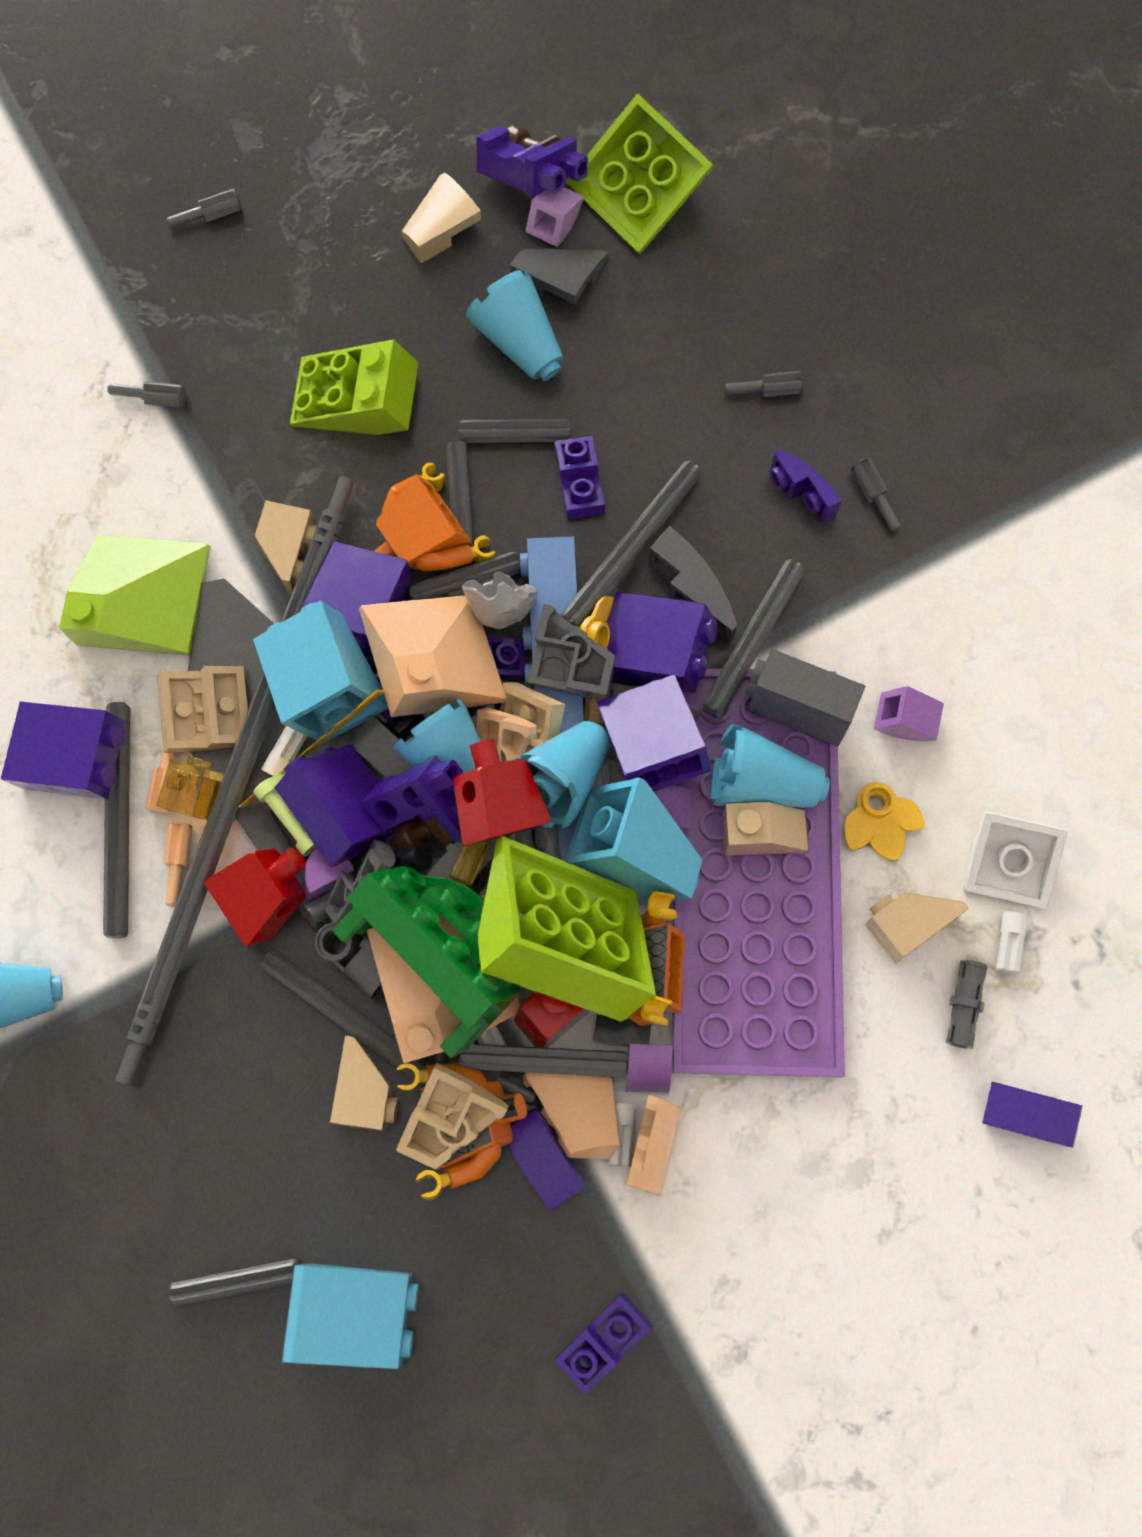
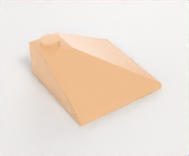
[359,595,507,717]
[366,894,520,1064]

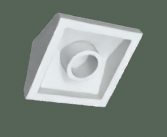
[964,811,1068,909]

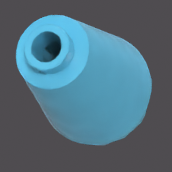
[466,270,563,381]
[393,698,481,773]
[514,721,611,829]
[710,724,830,808]
[0,963,63,1028]

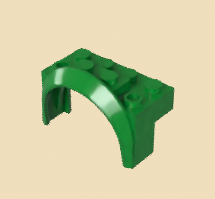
[332,866,523,1058]

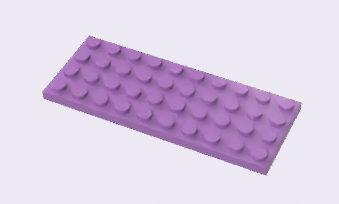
[673,669,845,1078]

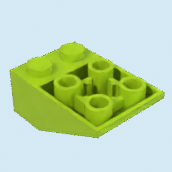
[290,339,419,435]

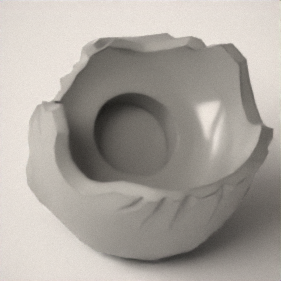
[462,570,538,629]

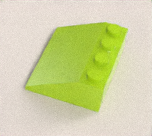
[478,836,656,1022]

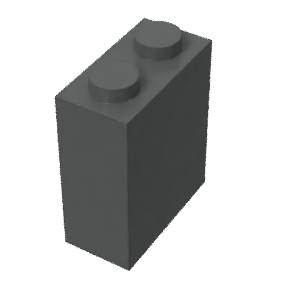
[745,648,866,747]

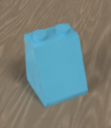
[253,600,388,744]
[565,777,703,905]
[282,1263,419,1369]

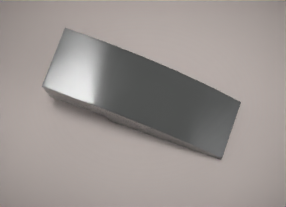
[648,526,737,644]

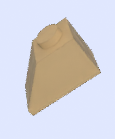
[722,802,808,856]
[865,892,969,964]
[330,1036,399,1132]

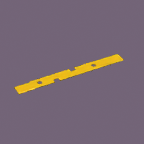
[238,689,385,808]

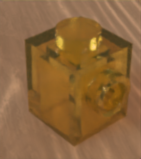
[156,756,224,820]

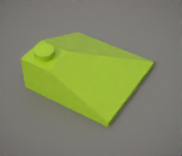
[566,93,715,254]
[59,535,211,656]

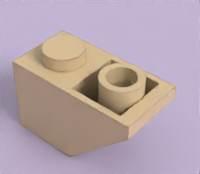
[255,501,317,595]

